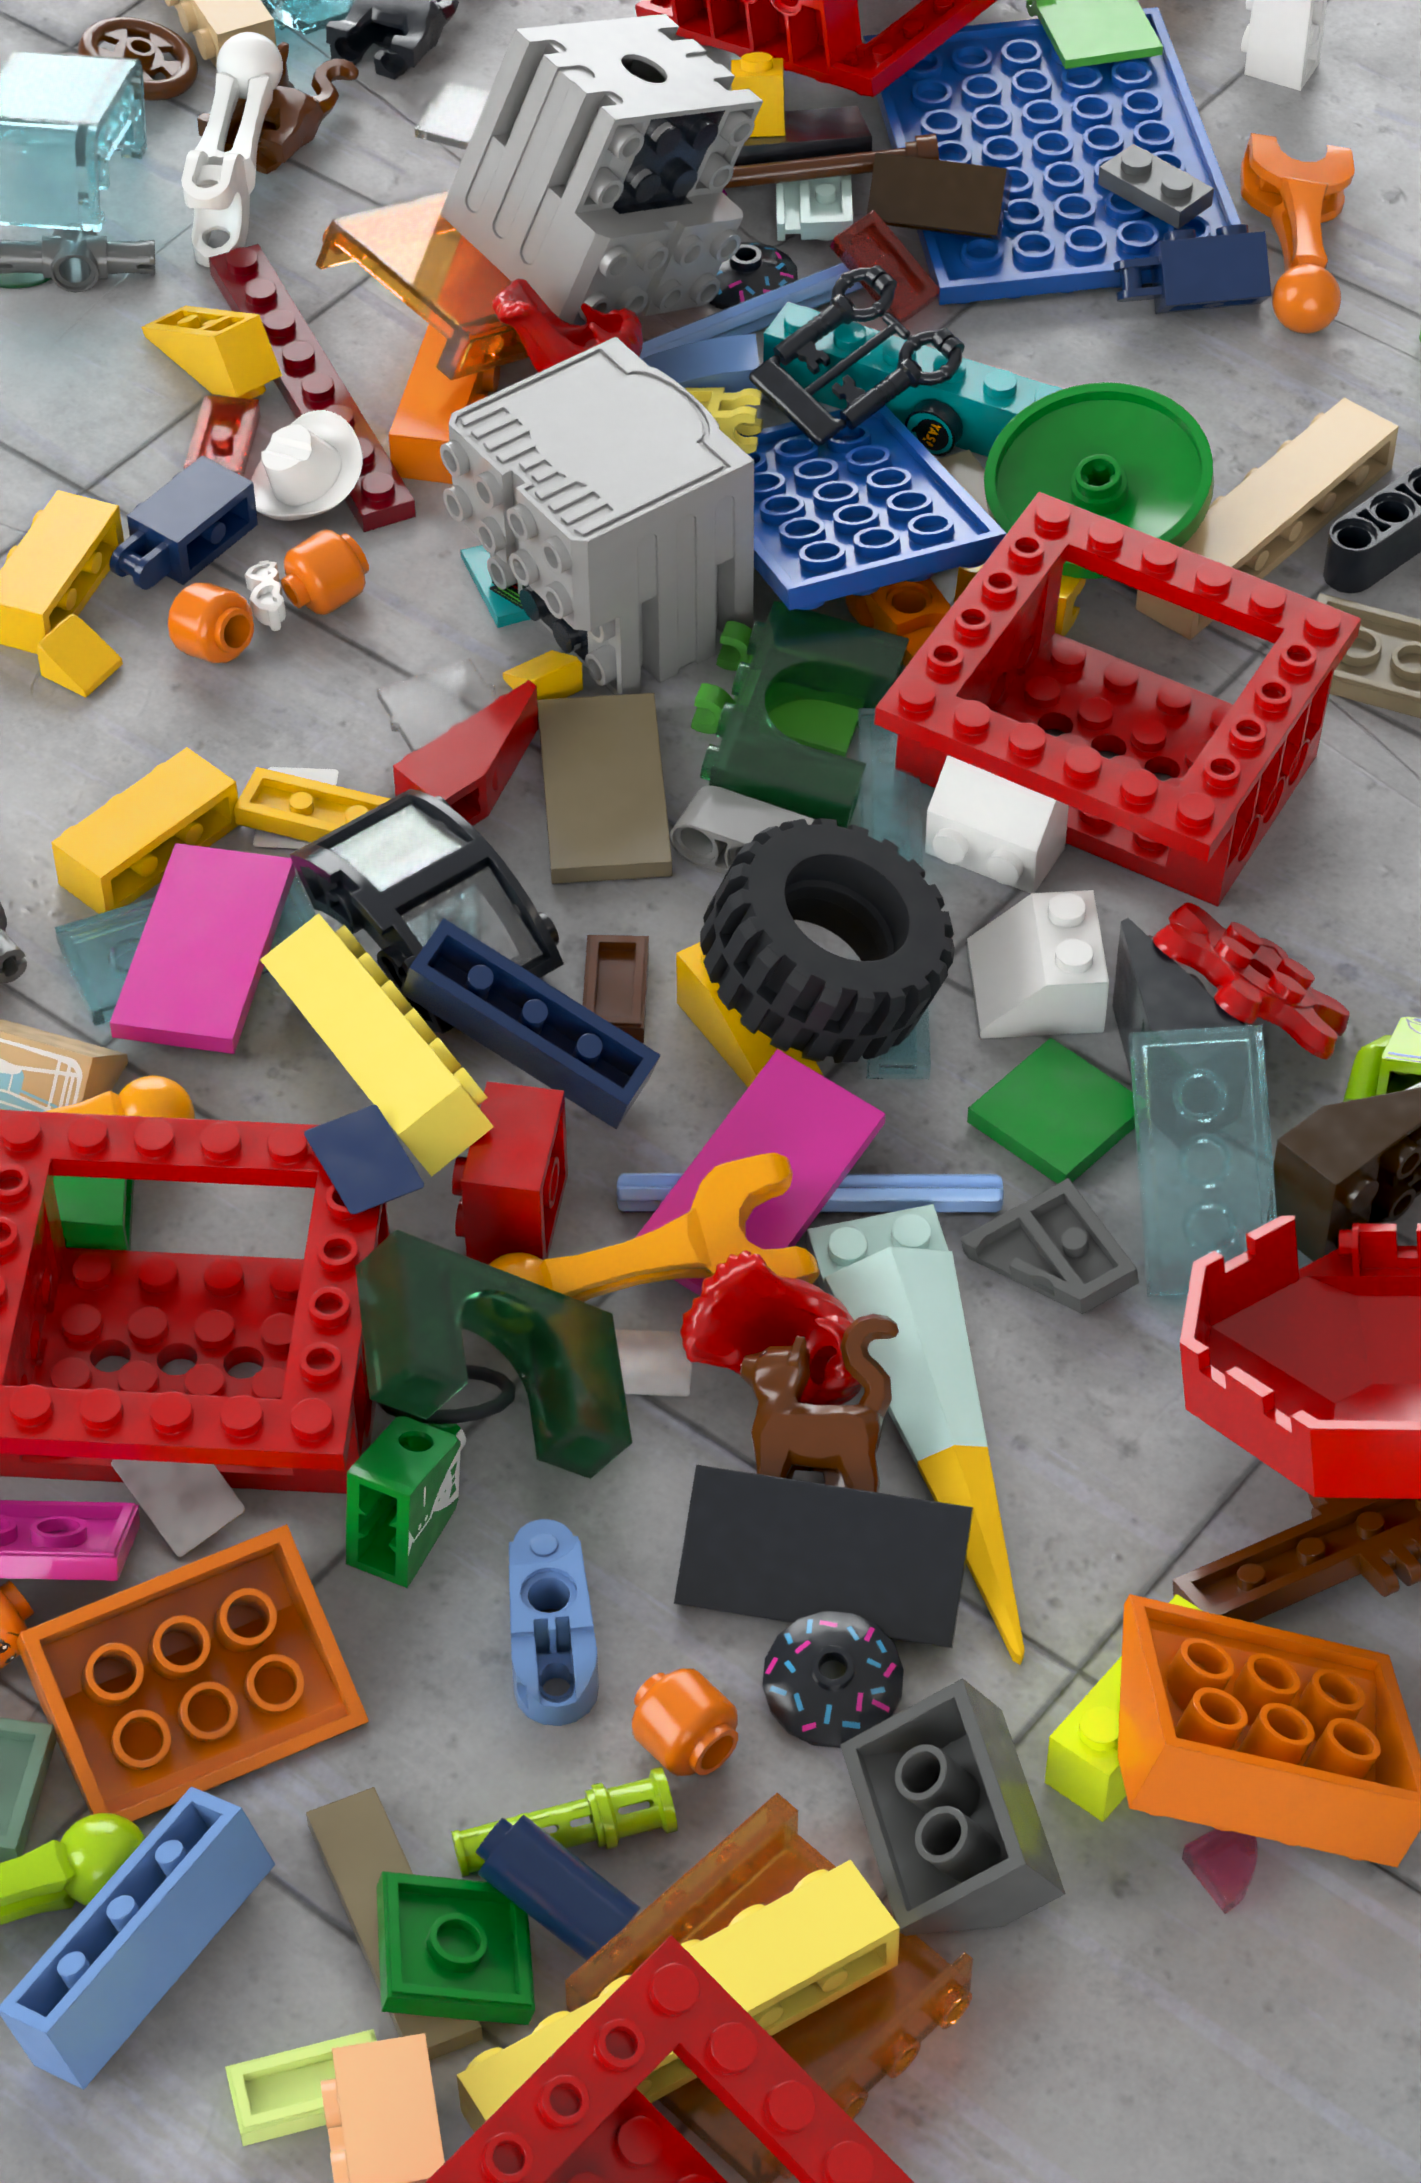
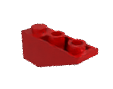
[393,680,539,826]

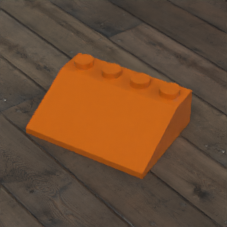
[16,1524,369,1822]
[1118,1594,1421,1867]

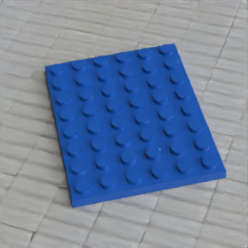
[863,7,1241,305]

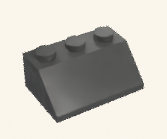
[840,1678,1066,1936]

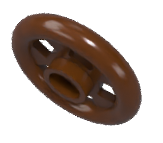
[78,17,198,101]

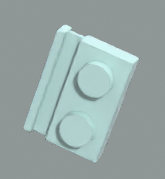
[776,175,854,241]

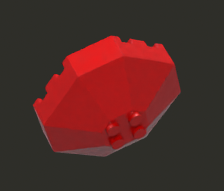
[1180,1216,1421,1499]

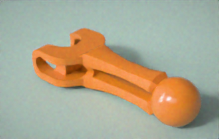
[1240,133,1355,334]

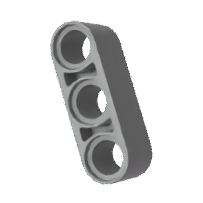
[670,785,815,875]

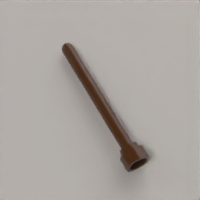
[723,133,939,189]

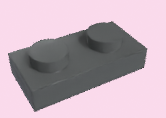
[1098,144,1214,229]

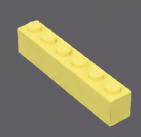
[260,913,494,1177]
[457,1859,900,2133]

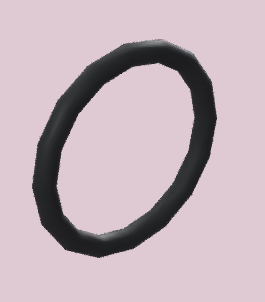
[376,1364,516,1424]

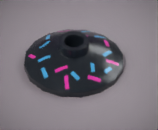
[709,242,798,310]
[762,1611,904,1748]

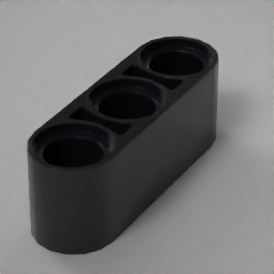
[1323,466,1421,593]

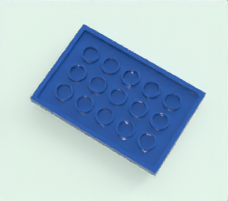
[739,405,1007,611]

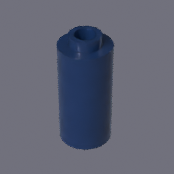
[475,1815,641,1967]

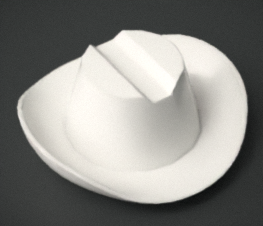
[251,410,363,521]

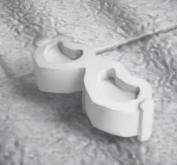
[245,560,286,631]

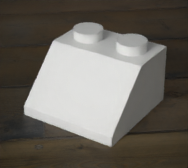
[925,755,1069,894]
[967,890,1109,1039]

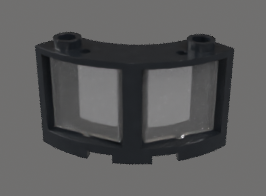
[289,789,564,1034]

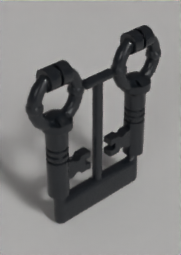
[749,265,965,445]

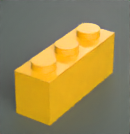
[0,490,124,654]
[51,747,239,920]

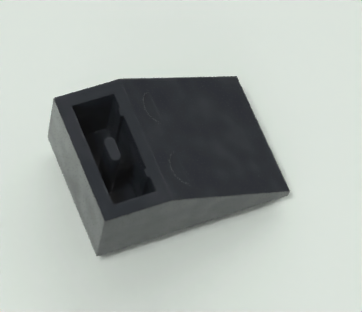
[1112,918,1252,1152]

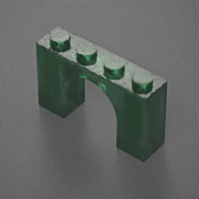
[700,600,909,828]
[356,1229,633,1479]

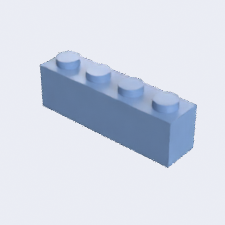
[0,1787,275,2090]

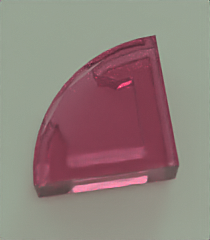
[1182,1828,1258,1914]

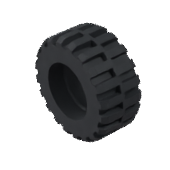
[700,818,955,1063]

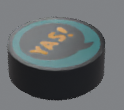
[905,399,963,456]

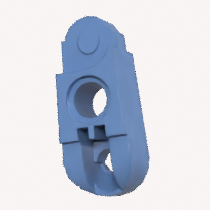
[509,1519,599,1726]

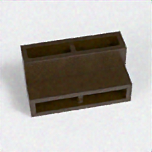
[866,152,1012,240]

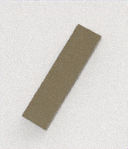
[306,1787,483,2061]

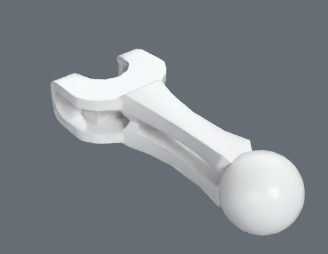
[181,32,283,267]

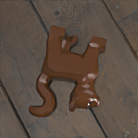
[197,42,359,174]
[740,1314,899,1493]

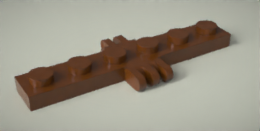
[1172,1493,1421,1622]

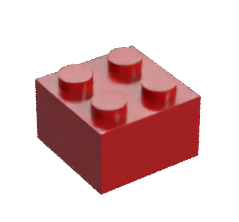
[452,1081,568,1267]

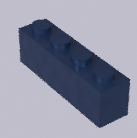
[402,918,661,1129]

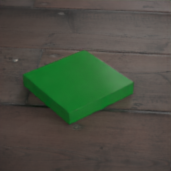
[967,1038,1148,1184]
[376,1871,535,2025]

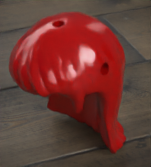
[492,278,643,373]
[680,1250,862,1405]

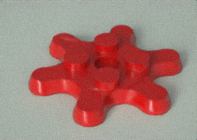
[1152,902,1350,1060]

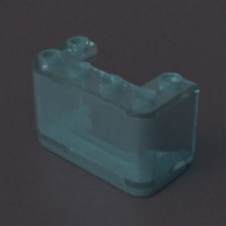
[0,51,147,232]

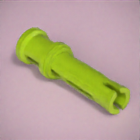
[451,1767,678,1877]

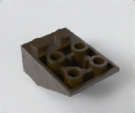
[1265,1087,1421,1262]

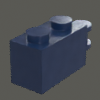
[1113,224,1272,314]
[109,455,258,590]

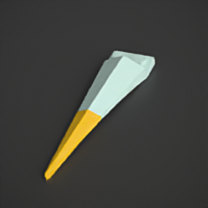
[806,1204,1025,1665]

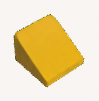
[37,614,123,698]
[503,650,583,700]

